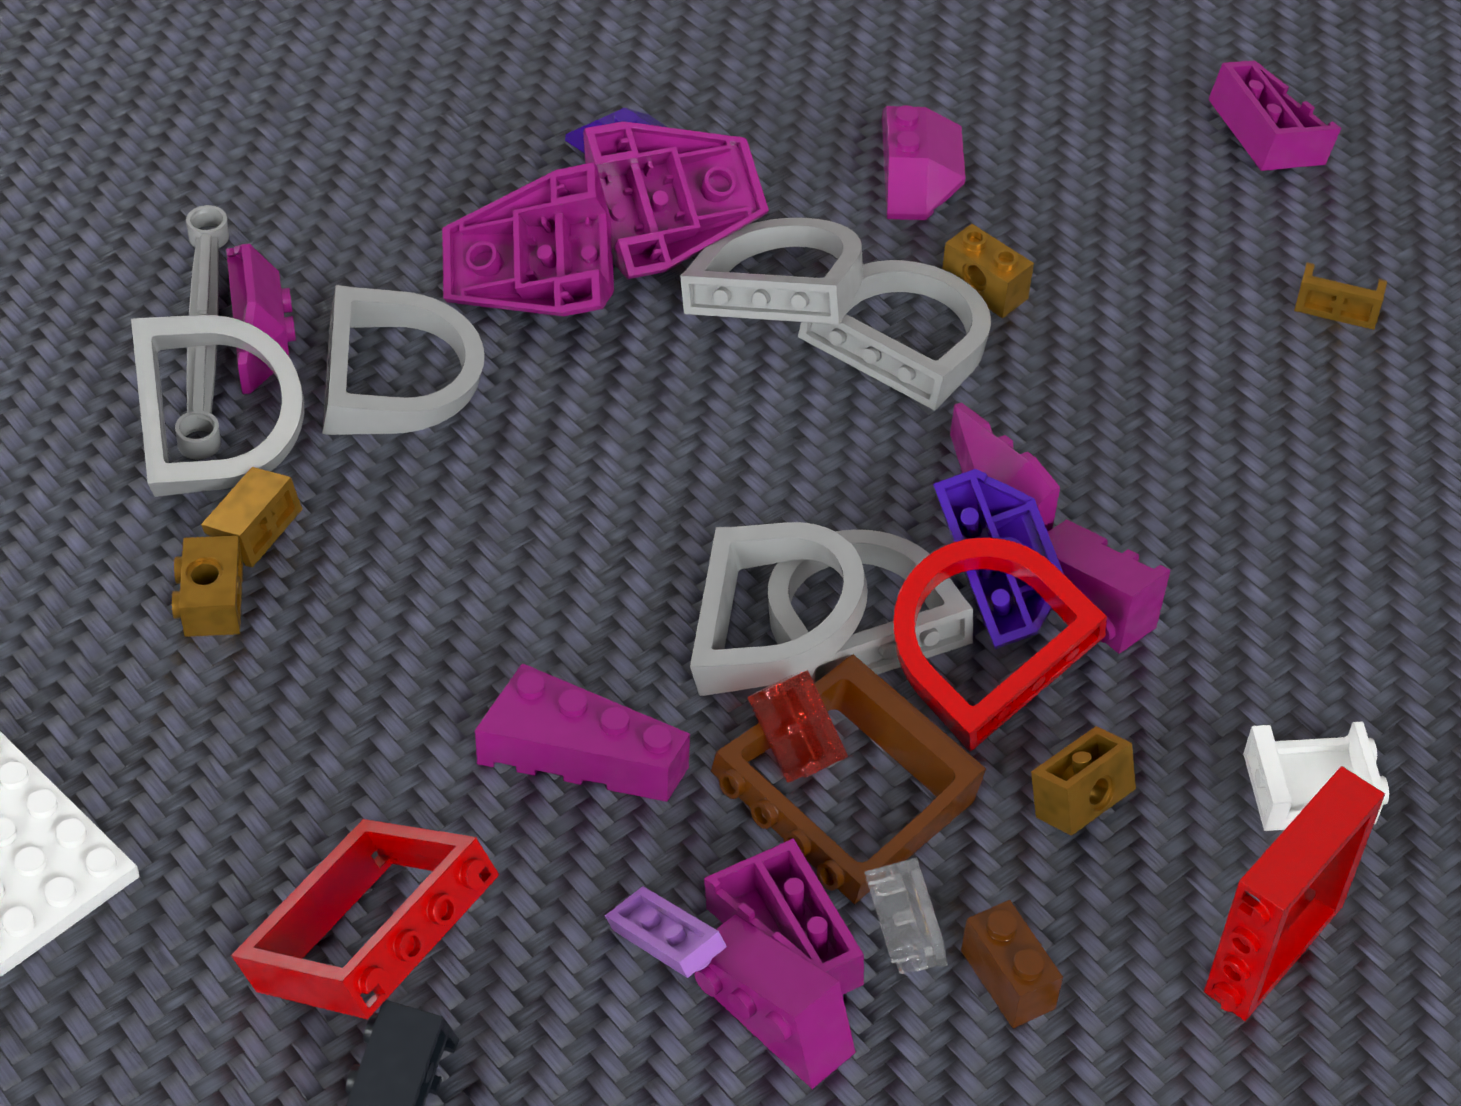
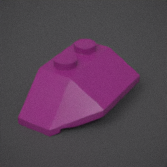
[882,105,965,220]
[226,244,296,394]

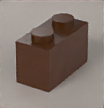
[961,900,1063,1028]

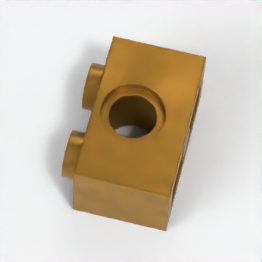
[942,224,1034,318]
[172,535,243,637]
[1031,726,1136,836]

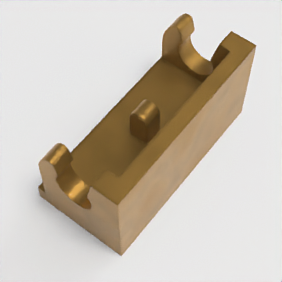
[1294,262,1387,330]
[201,467,302,568]

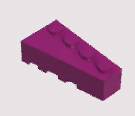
[475,663,690,802]

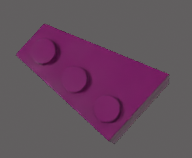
[1048,519,1171,654]

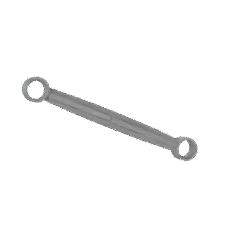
[175,205,229,460]

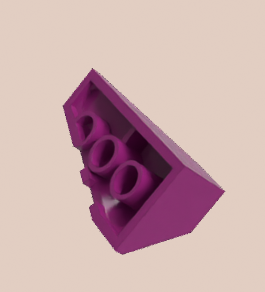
[950,402,1060,532]

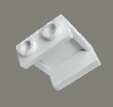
[1243,721,1389,831]

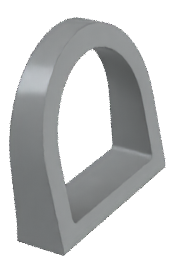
[680,218,863,325]
[798,260,991,411]
[322,285,485,435]
[131,315,304,497]
[690,522,868,696]
[768,530,973,691]

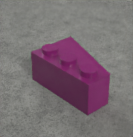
[1208,60,1341,171]
[704,838,864,995]
[694,915,856,1089]

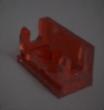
[747,670,848,783]

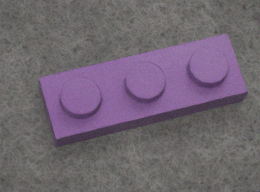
[605,886,727,978]

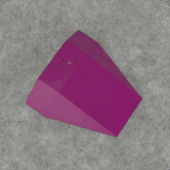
[583,121,769,279]
[442,162,614,316]

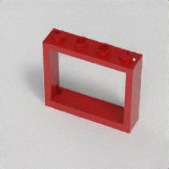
[1204,766,1385,1021]
[231,819,499,1020]

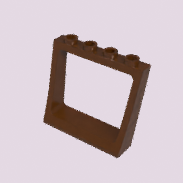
[711,654,986,905]

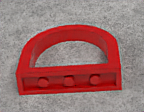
[894,538,1107,752]

